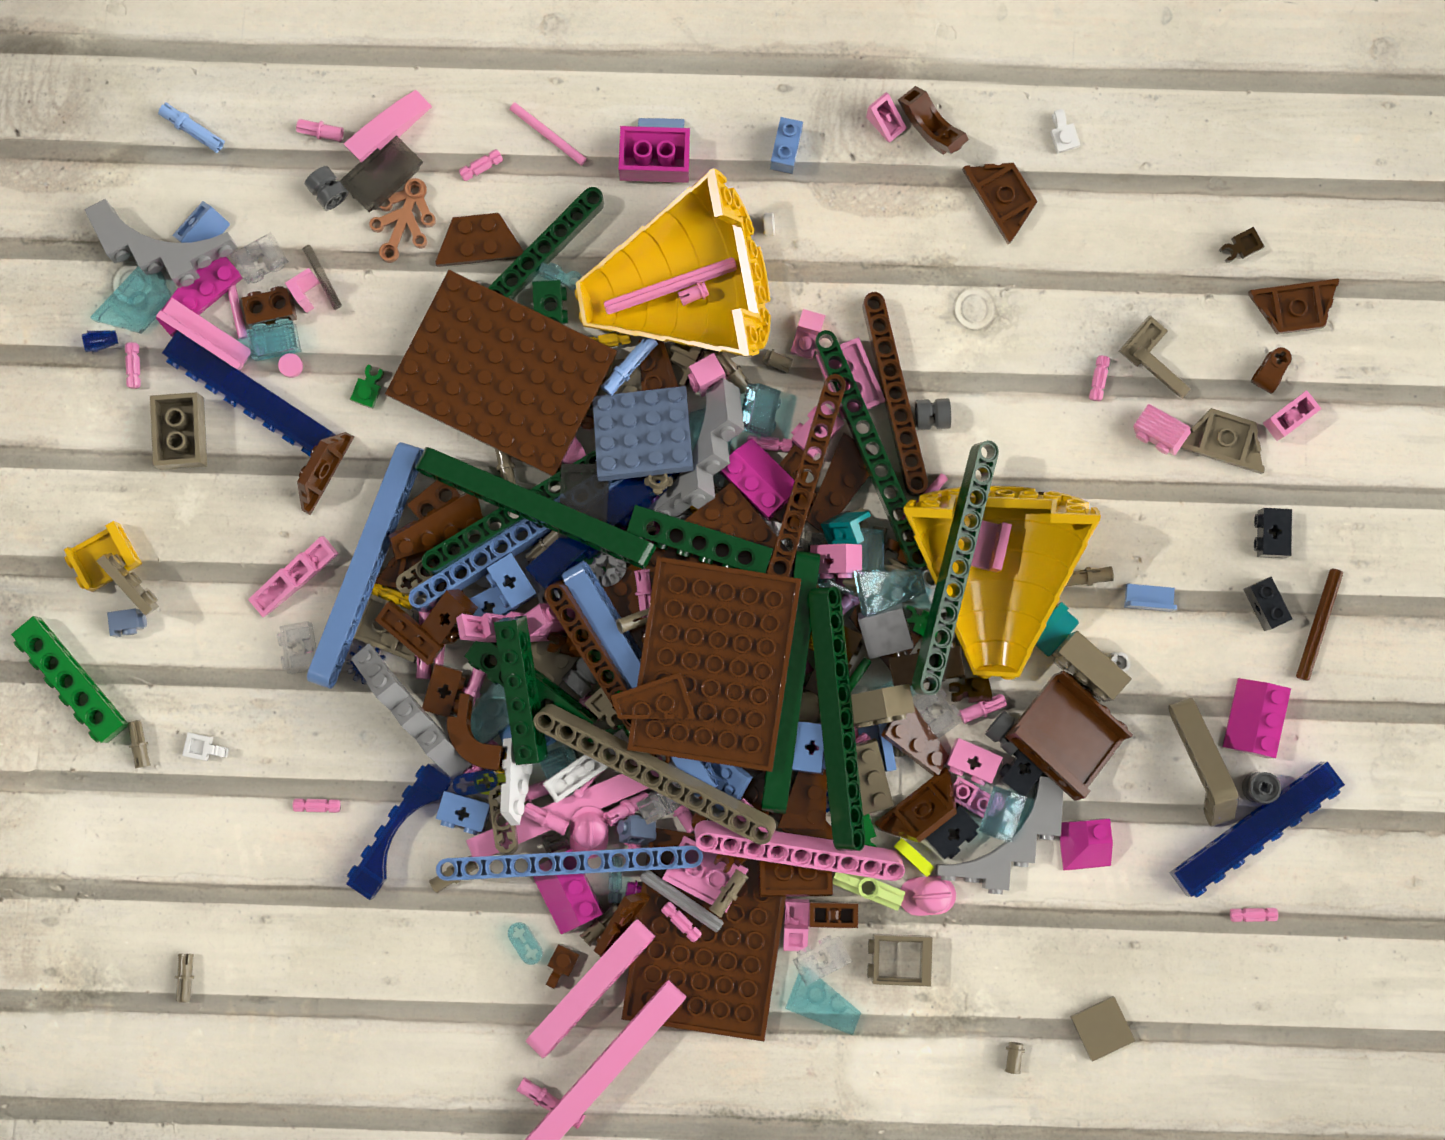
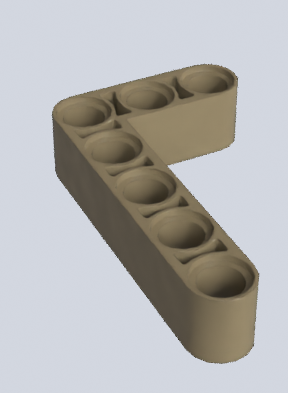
[1168,698,1238,827]

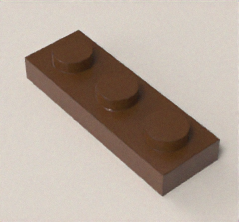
[375,600,444,665]

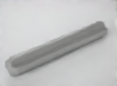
[640,870,723,932]

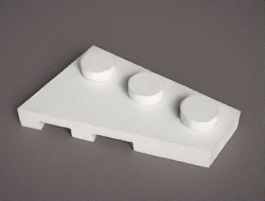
[500,738,533,826]

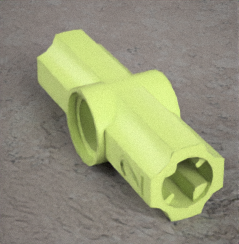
[832,872,905,911]

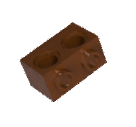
[241,286,297,330]
[407,480,461,519]

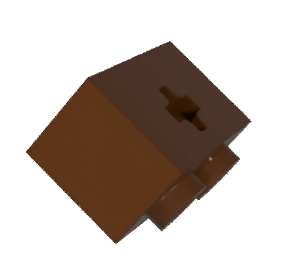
[421,589,478,645]
[422,663,466,717]
[808,901,858,928]

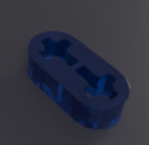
[453,770,499,796]

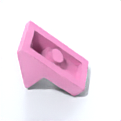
[790,309,825,360]

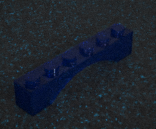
[346,763,455,900]

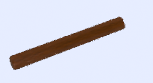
[1296,568,1343,681]

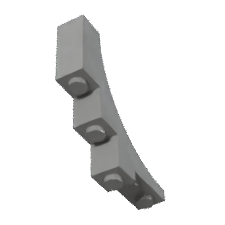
[84,199,238,288]
[647,378,744,517]
[351,643,472,780]
[935,776,1063,894]

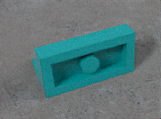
[821,511,871,545]
[1035,602,1079,657]

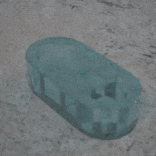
[508,922,543,965]

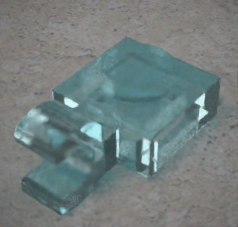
[539,262,582,291]

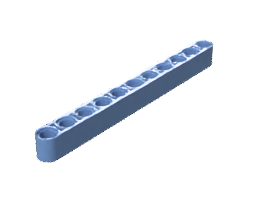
[307,442,424,689]
[409,473,633,612]
[562,561,719,797]
[436,846,703,881]

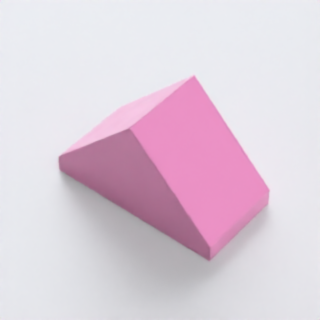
[866,92,907,143]

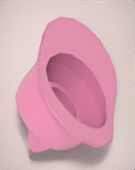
[570,806,608,859]
[901,876,956,916]

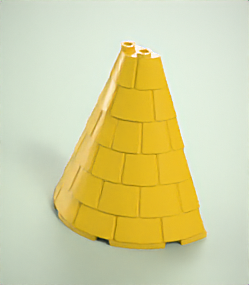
[575,168,771,357]
[904,486,1101,680]

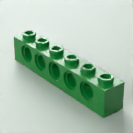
[11,616,128,743]

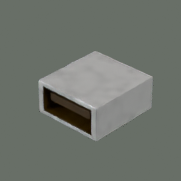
[858,602,913,659]

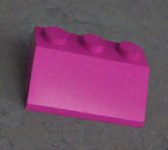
[618,126,690,183]
[719,438,795,521]
[1222,678,1291,759]
[533,849,604,934]

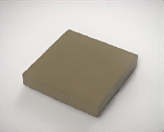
[1070,996,1135,1062]

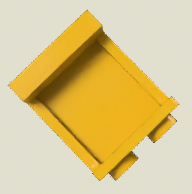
[64,521,142,592]

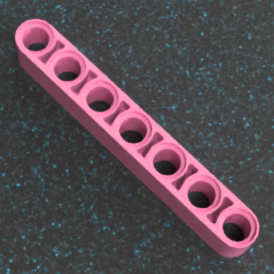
[525,919,655,1059]

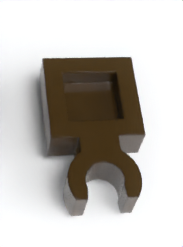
[1219,227,1265,263]
[949,677,992,703]

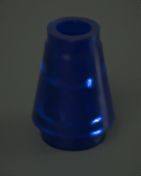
[82,330,119,353]

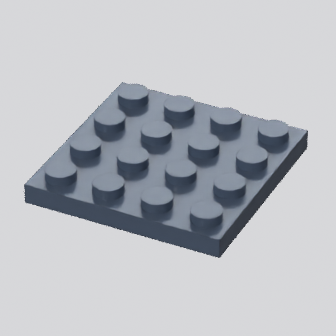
[593,386,694,481]

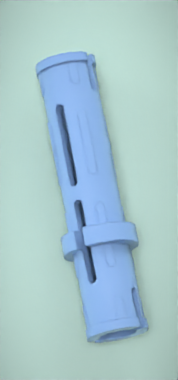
[158,102,225,153]
[601,337,658,396]

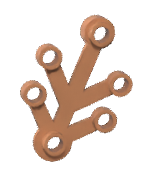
[369,178,436,263]

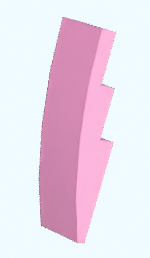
[344,90,432,163]
[248,536,339,617]
[456,611,549,643]

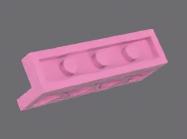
[156,298,253,370]

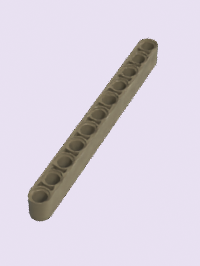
[533,704,776,845]

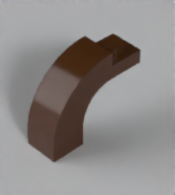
[898,86,969,155]
[447,693,505,772]

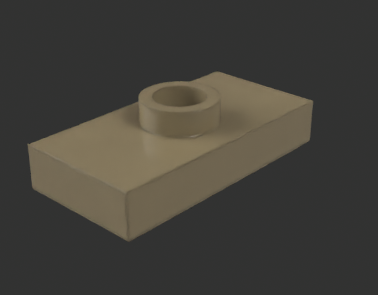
[1118,315,1168,367]

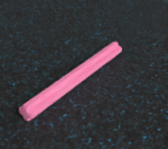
[604,257,737,314]

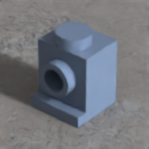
[107,608,147,638]
[617,815,656,846]

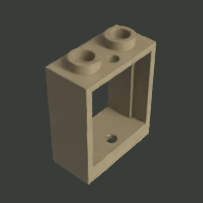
[867,934,933,987]

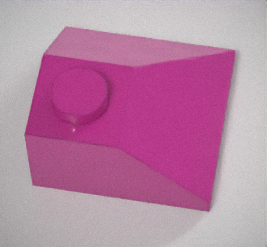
[1059,818,1113,870]

